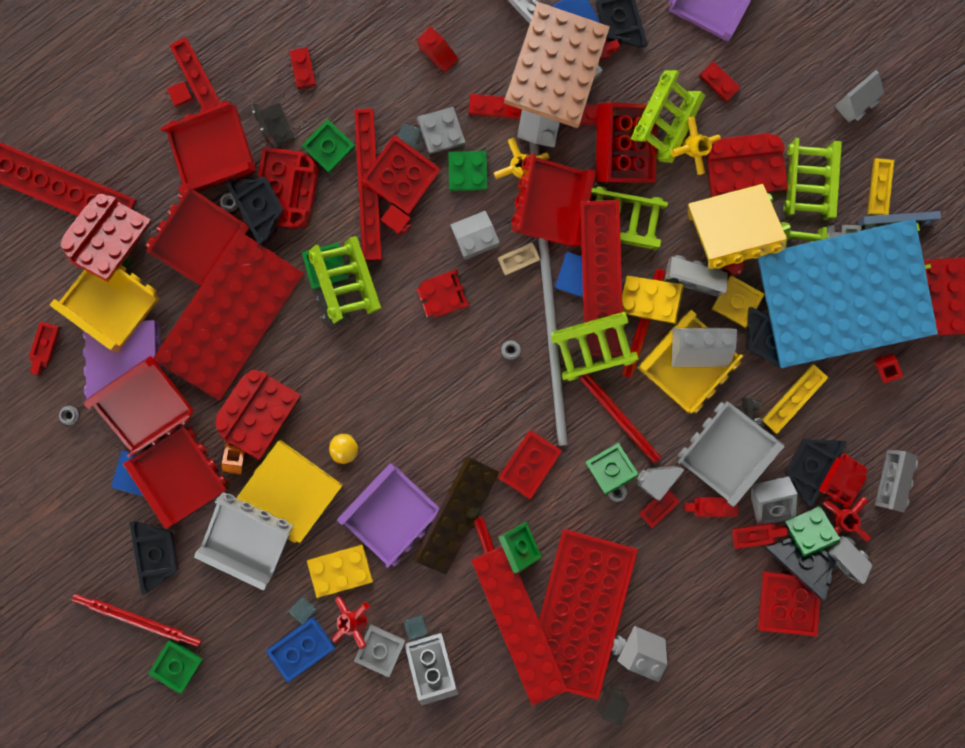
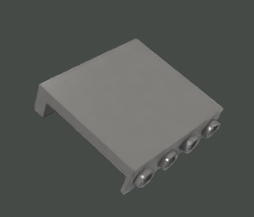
[678,401,784,507]
[194,492,294,590]

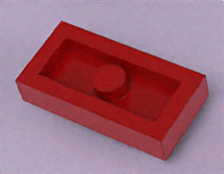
[289,47,316,89]
[699,61,741,102]
[638,490,680,528]

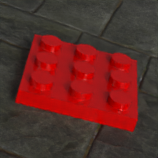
[361,135,440,216]
[757,571,821,636]

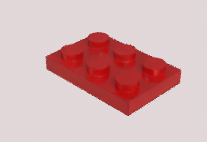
[498,430,562,499]

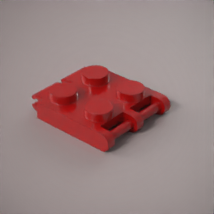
[416,269,470,318]
[819,454,868,509]

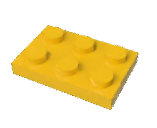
[622,276,684,324]
[307,544,373,598]

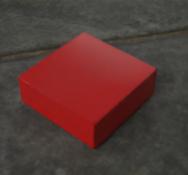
[167,81,193,107]

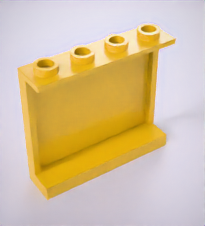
[688,184,787,270]
[50,265,160,353]
[637,310,743,413]
[237,440,343,543]

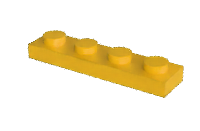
[761,365,828,434]

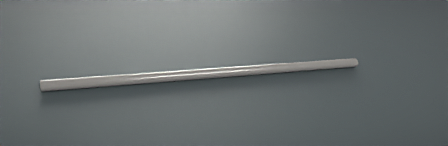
[529,143,568,445]

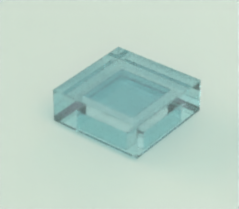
[398,123,421,148]
[288,596,316,625]
[403,614,428,640]

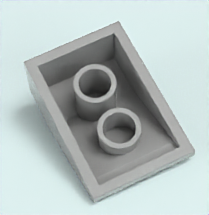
[405,633,459,706]

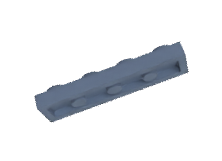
[857,211,941,230]

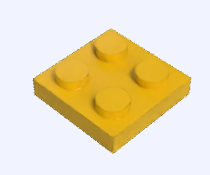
[711,275,764,328]

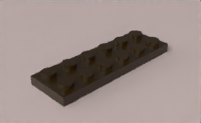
[413,456,499,574]

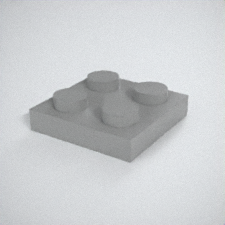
[417,107,465,154]
[354,624,405,677]

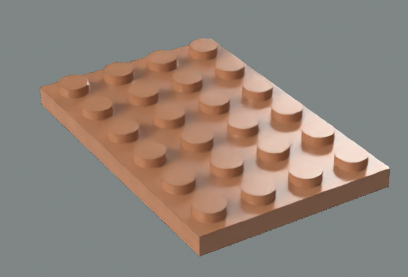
[504,2,610,128]

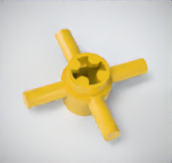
[671,116,721,175]
[493,138,550,179]

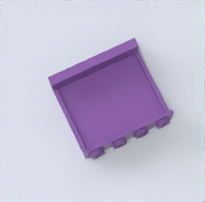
[668,0,751,42]
[83,320,161,399]
[337,462,440,568]

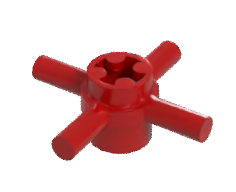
[822,497,871,543]
[332,596,370,650]

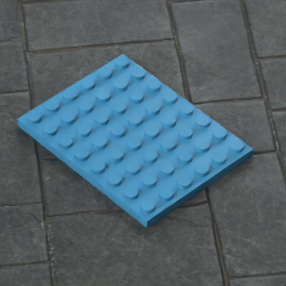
[758,219,938,368]

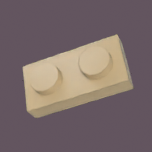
[497,242,540,276]

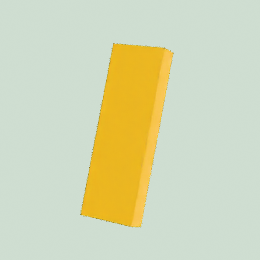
[867,158,894,216]

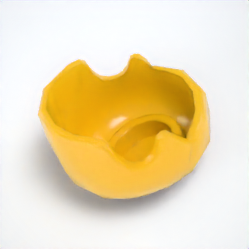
[329,433,358,464]

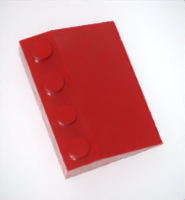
[595,102,658,183]

